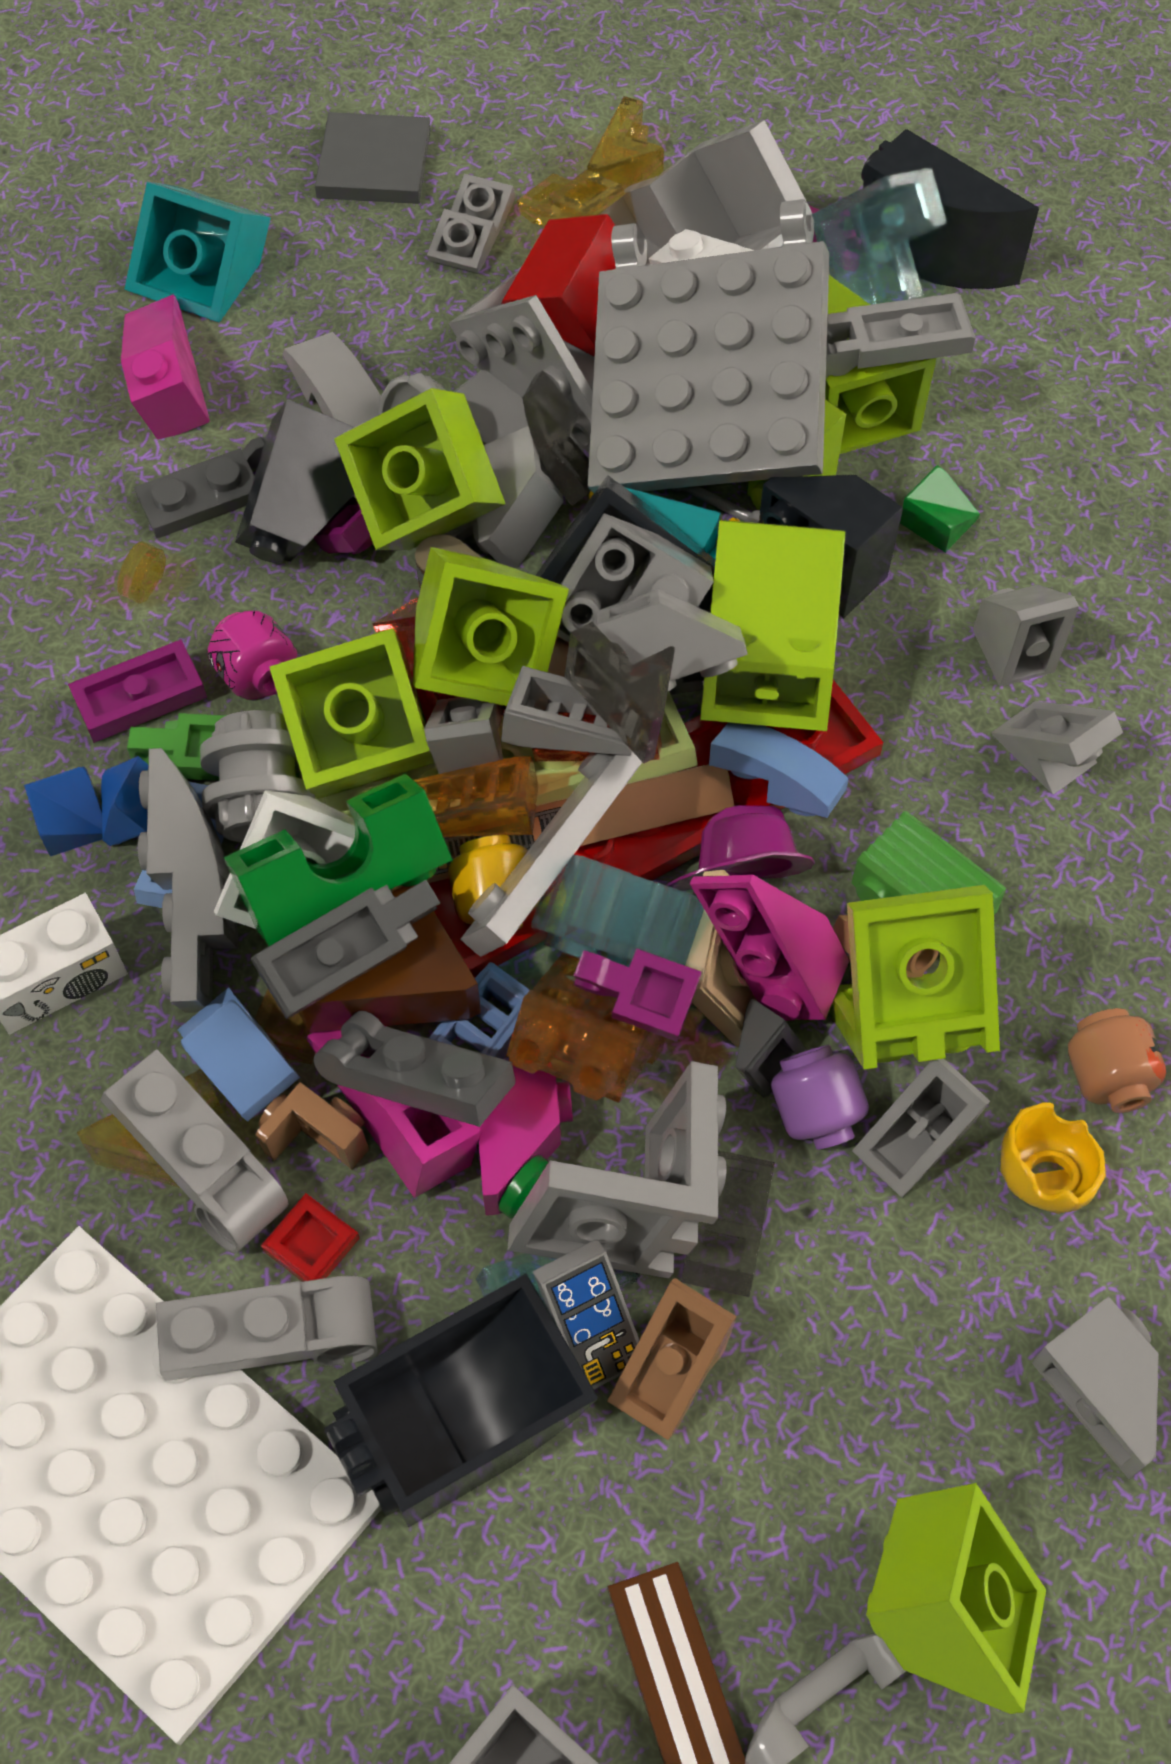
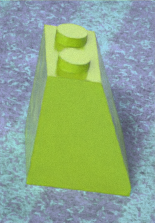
[825,275,937,454]

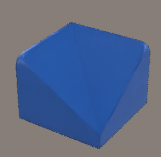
[101,756,149,846]
[24,767,103,857]

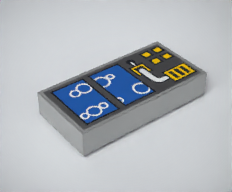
[532,1239,639,1389]

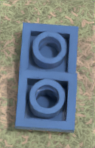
[709,722,848,818]

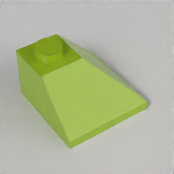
[413,547,569,706]

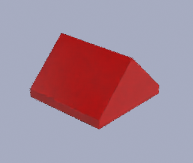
[501,214,616,357]

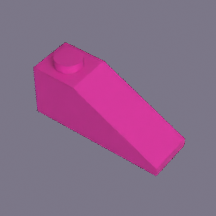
[121,294,210,440]

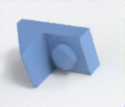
[177,987,300,1122]

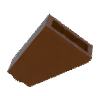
[299,884,481,1033]

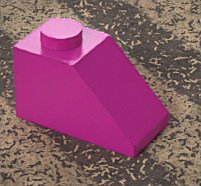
[479,1059,573,1216]

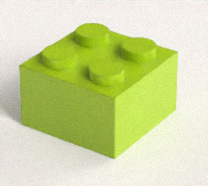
[334,388,506,551]
[269,628,435,799]

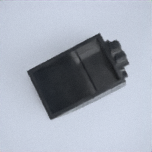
[855,129,1039,289]
[324,1273,598,1528]

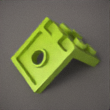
[829,885,1000,1070]

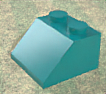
[124,182,271,322]

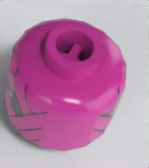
[208,611,297,700]

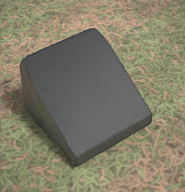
[735,998,805,1098]

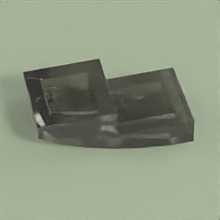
[522,370,591,506]
[681,1150,775,1298]

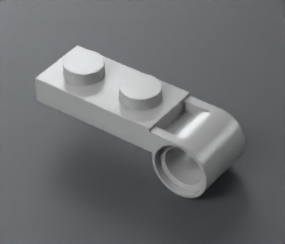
[100,1049,289,1254]
[156,1276,378,1381]

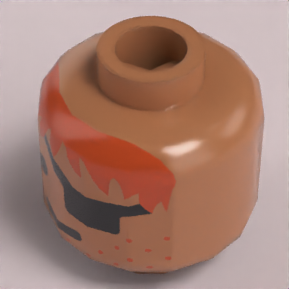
[1068,1008,1166,1113]

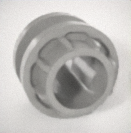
[200,710,315,843]

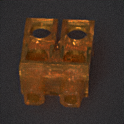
[506,952,666,1103]

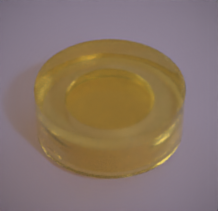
[117,541,166,604]

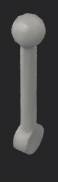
[670,486,760,523]

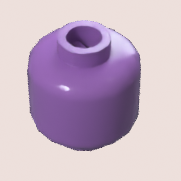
[771,1045,869,1150]

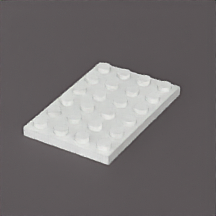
[0,1226,382,1746]

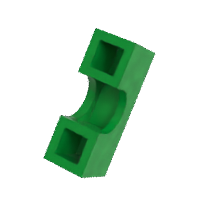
[224,773,452,946]

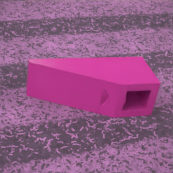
[690,875,850,1021]
[307,1026,481,1198]

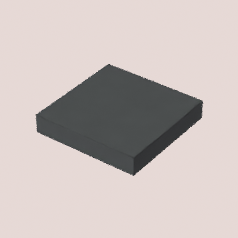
[315,112,431,204]

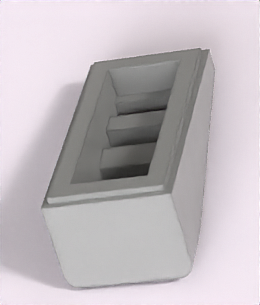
[501,666,648,756]

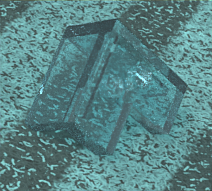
[812,168,947,305]

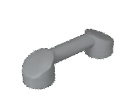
[745,1633,906,1764]

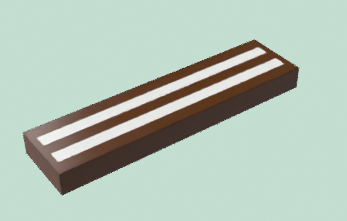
[607,1562,745,1764]

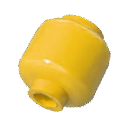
[448,835,540,930]

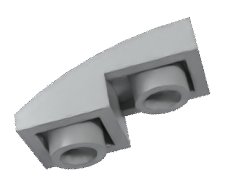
[427,174,516,273]
[282,332,381,427]

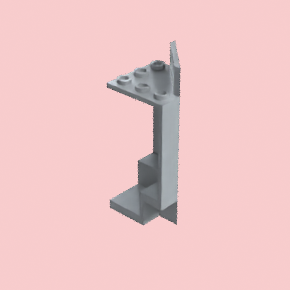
[448,120,816,469]

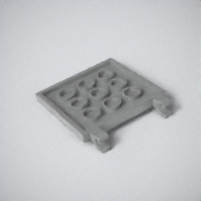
[588,199,829,493]

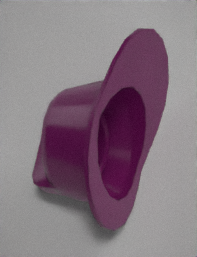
[665,805,815,892]

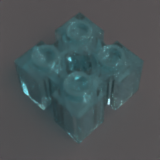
[531,855,704,967]

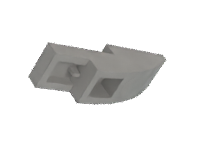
[138,748,238,1013]

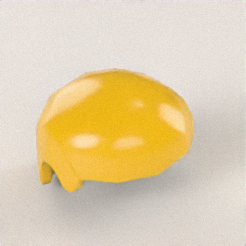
[1000,1102,1106,1214]

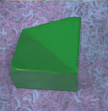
[900,465,980,553]

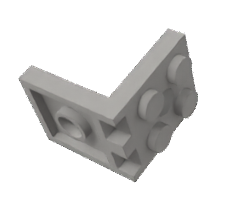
[508,1061,726,1279]

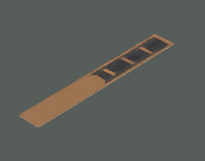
[392,764,734,891]

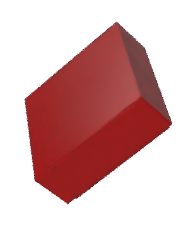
[261,1193,360,1282]

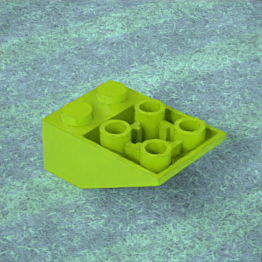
[700,520,845,731]

